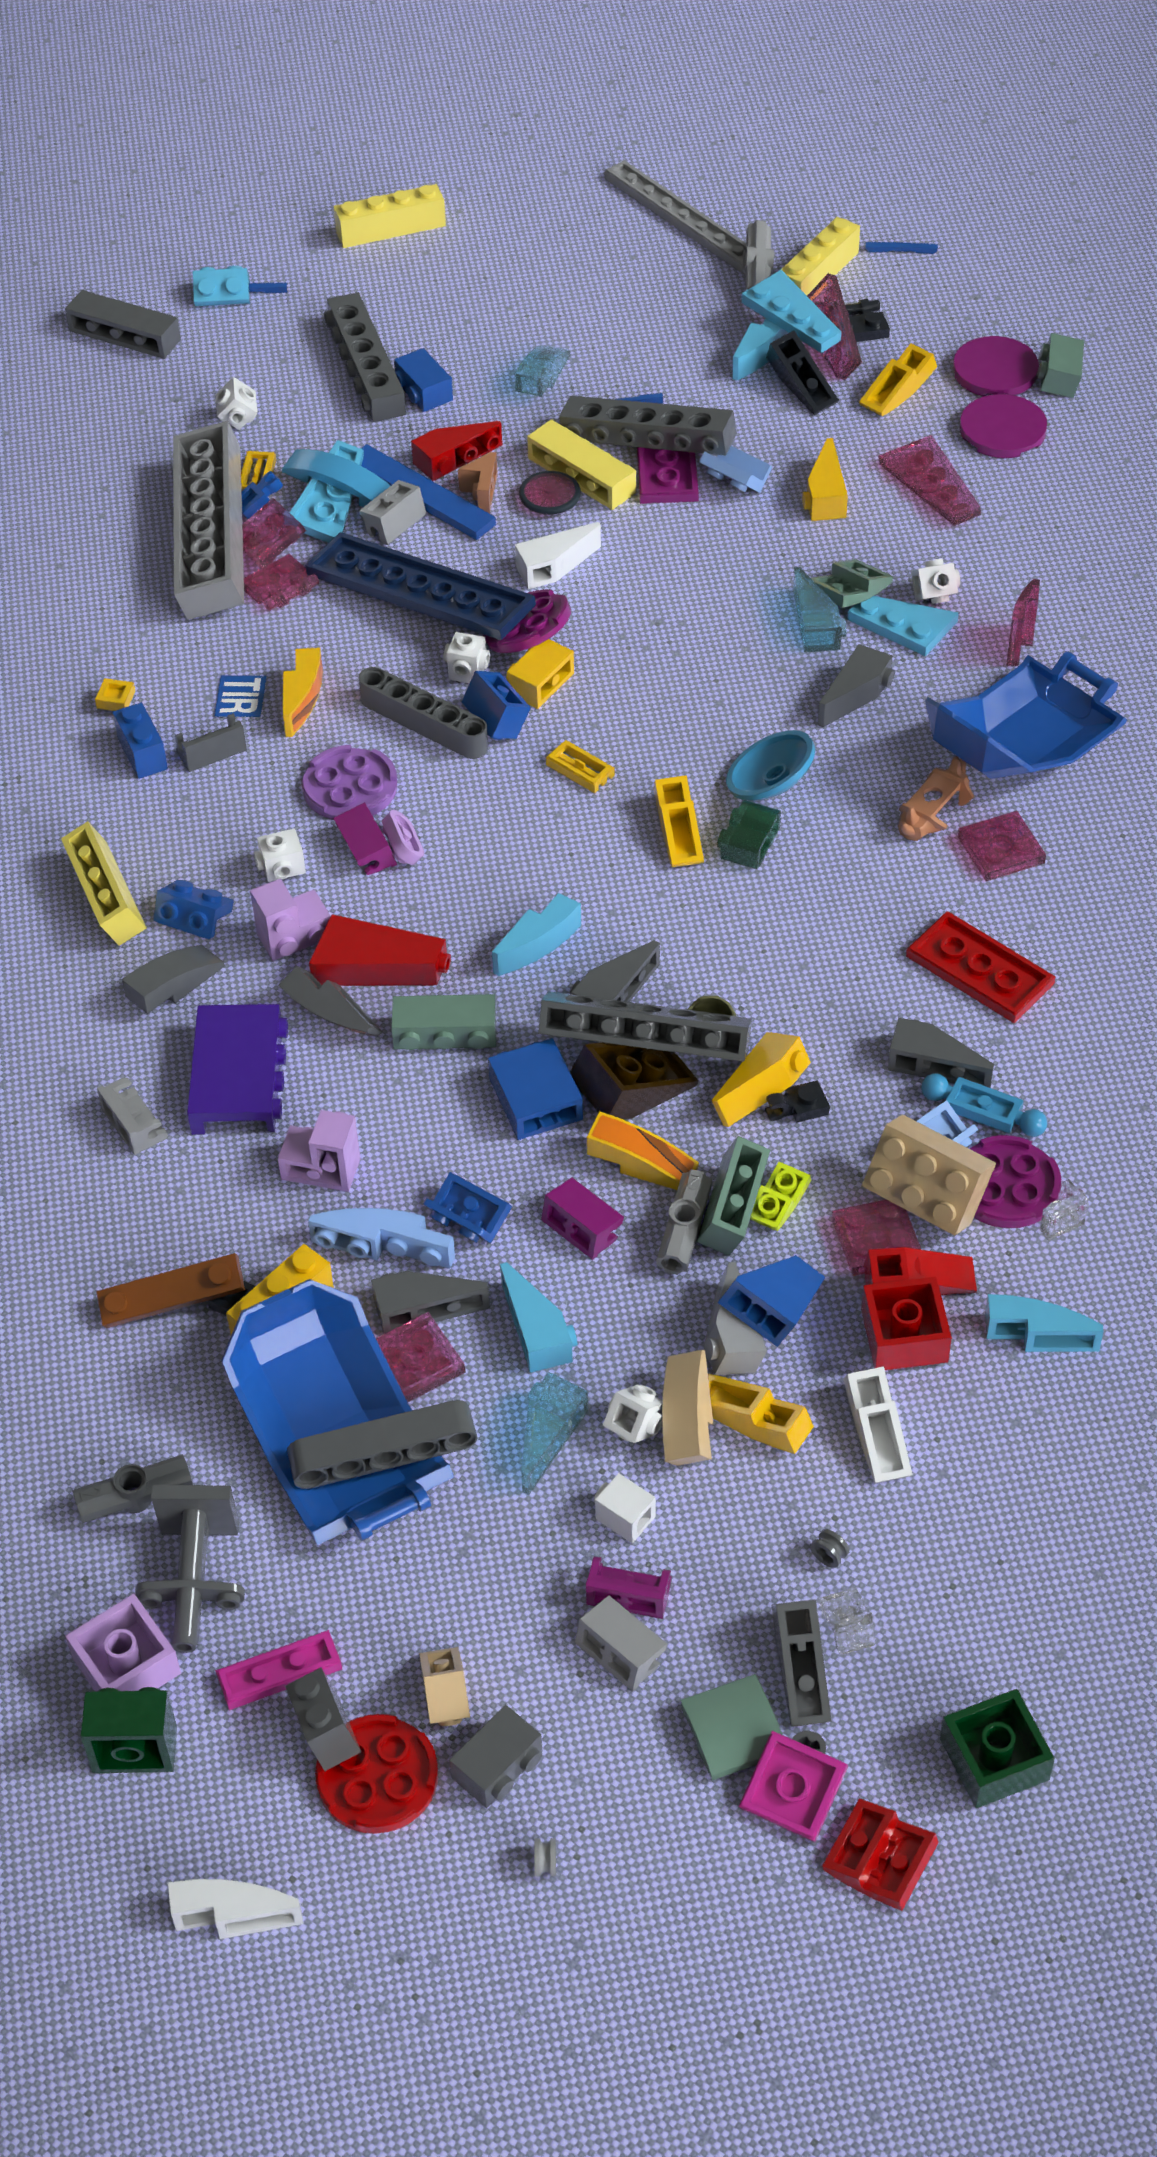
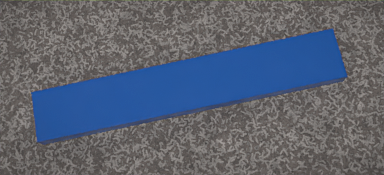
[360,444,496,540]

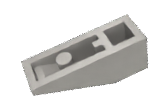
[704,1262,767,1375]

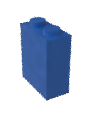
[488,1038,583,1140]

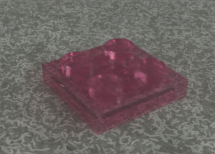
[242,498,306,570]
[958,811,1046,882]
[832,1199,922,1276]
[376,1312,466,1402]

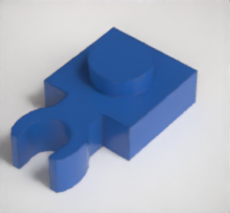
[242,471,283,520]

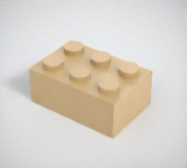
[862,1114,996,1236]

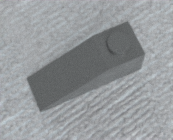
[818,644,895,727]
[570,940,660,1002]
[888,1017,994,1088]
[371,1271,490,1335]
[771,1600,832,1727]

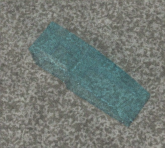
[515,345,571,397]

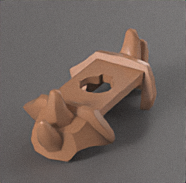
[898,756,974,841]

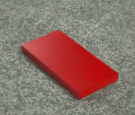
[906,911,1056,1023]

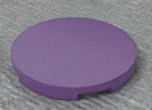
[301,745,398,820]

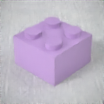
[65,1594,181,1691]

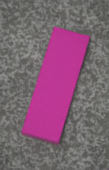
[215,1630,342,1710]

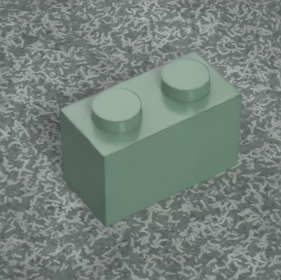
[1037,333,1084,398]

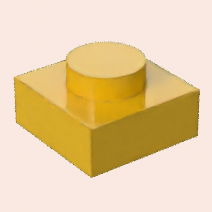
[95,678,135,711]

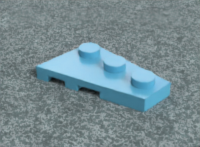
[848,596,959,656]

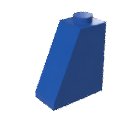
[717,1255,826,1347]

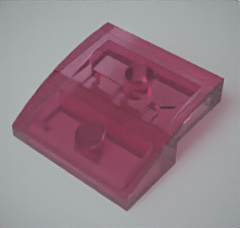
[1006,579,1040,666]

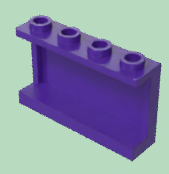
[187,1004,288,1135]

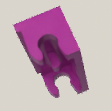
[333,802,397,875]
[541,1177,624,1260]
[586,1556,672,1619]

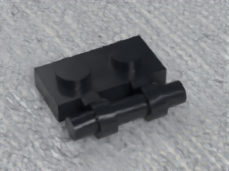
[824,299,890,346]

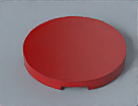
[315,1714,438,1834]

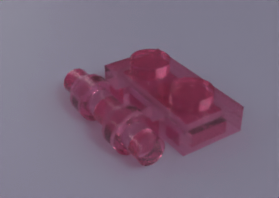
[244,554,319,611]

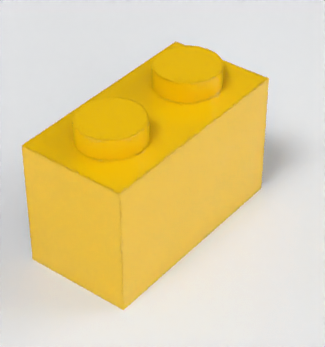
[506,639,574,709]

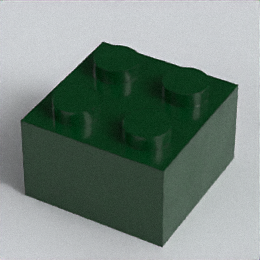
[81,1687,177,1773]
[940,1689,1055,1809]

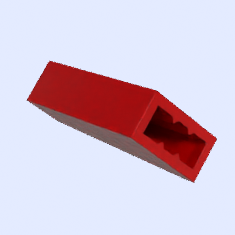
[309,914,451,986]

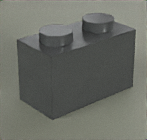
[285,1667,361,1771]
[449,1704,543,1809]

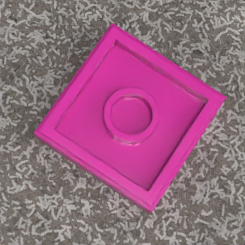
[739,1731,848,1843]

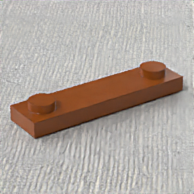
[96,1253,245,1328]

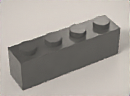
[65,290,181,359]

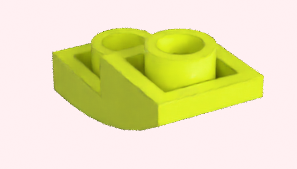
[750,1161,811,1231]

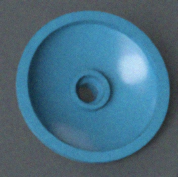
[726,730,815,801]

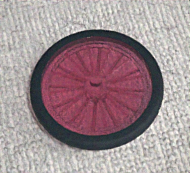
[519,471,581,515]

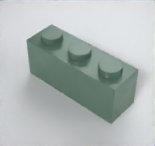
[392,994,497,1050]
[697,1136,770,1256]

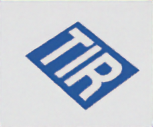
[214,675,267,717]

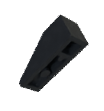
[766,331,839,416]

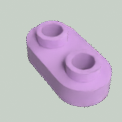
[382,810,424,865]

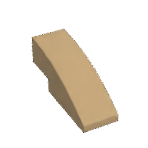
[662,1350,713,1466]

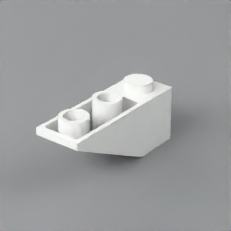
[515,522,601,589]

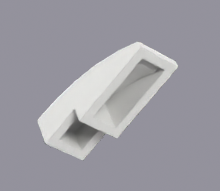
[843,1367,913,1484]
[168,1879,304,1939]

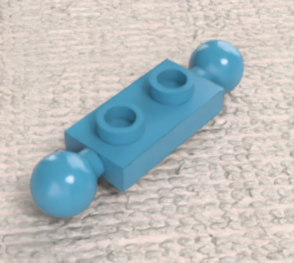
[921,1073,1048,1137]

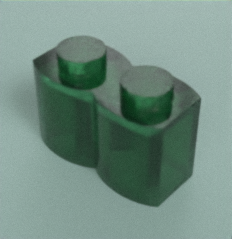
[717,800,781,869]

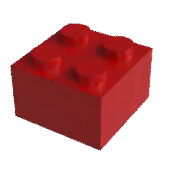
[861,1276,952,1370]

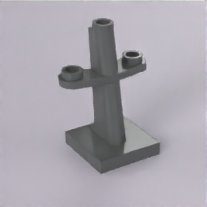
[135,1485,245,1653]

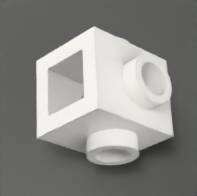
[215,377,257,430]
[911,559,961,604]
[443,632,490,683]
[254,828,306,882]
[602,1385,663,1443]

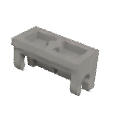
[359,480,427,545]
[97,1078,168,1155]
[575,1596,667,1692]

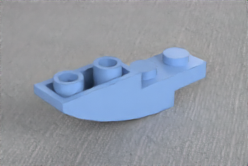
[308,1208,455,1269]

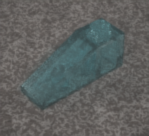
[793,567,846,652]
[521,1372,588,1495]

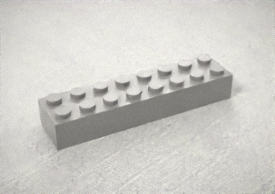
[173,420,244,620]

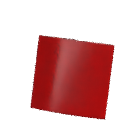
[822,1798,939,1911]

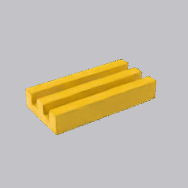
[241,451,276,491]
[546,740,615,793]

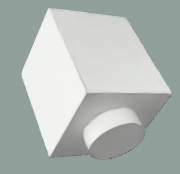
[594,1473,656,1544]

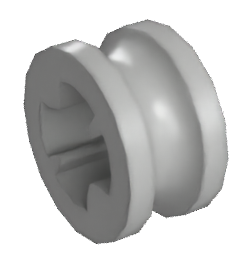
[534,1838,556,1877]

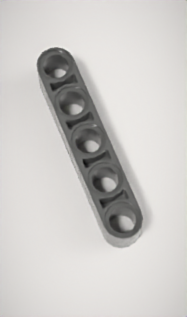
[358,667,488,759]
[287,1400,478,1489]

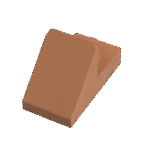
[458,452,498,513]

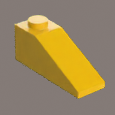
[802,438,848,521]
[711,1032,811,1127]

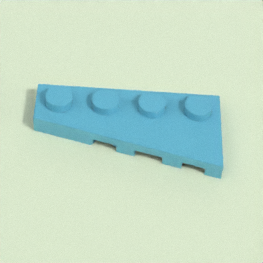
[741,270,841,353]
[286,440,364,543]

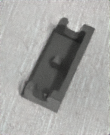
[175,713,247,772]

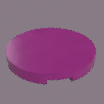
[953,336,1039,396]
[960,394,1047,458]
[482,589,571,653]
[970,1135,1062,1228]

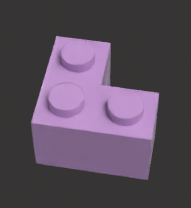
[250,879,331,961]
[278,1110,361,1192]

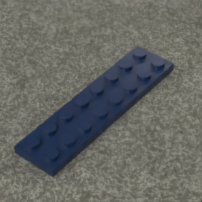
[305,532,536,640]

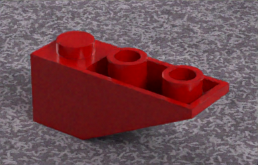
[411,420,503,481]
[864,1247,977,1295]

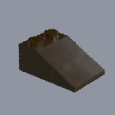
[570,1042,699,1120]

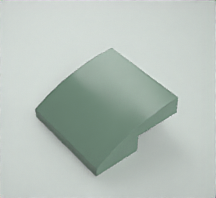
[806,559,893,608]
[681,1674,782,1781]

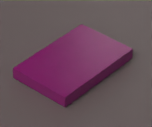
[637,447,699,504]

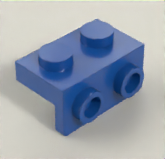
[153,880,234,940]
[423,1172,513,1243]

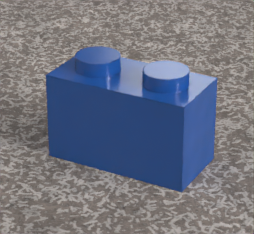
[394,348,453,412]
[461,671,531,740]
[112,702,168,779]

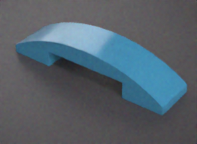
[282,449,390,507]

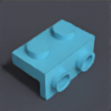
[192,265,250,306]

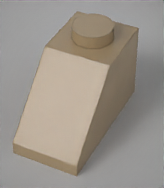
[419,1647,470,1726]

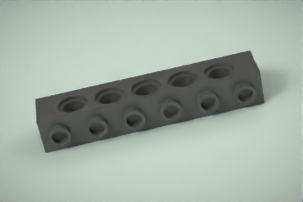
[324,292,406,422]
[559,395,737,455]
[538,991,752,1061]

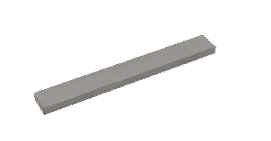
[604,160,746,276]

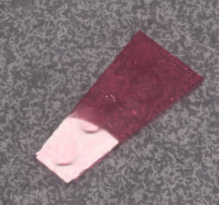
[807,273,862,380]
[878,435,981,526]

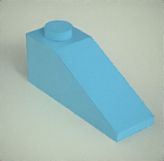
[500,1262,577,1373]

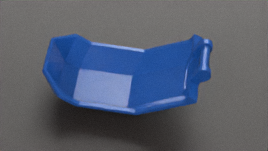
[925,651,1128,779]
[221,1279,454,1546]

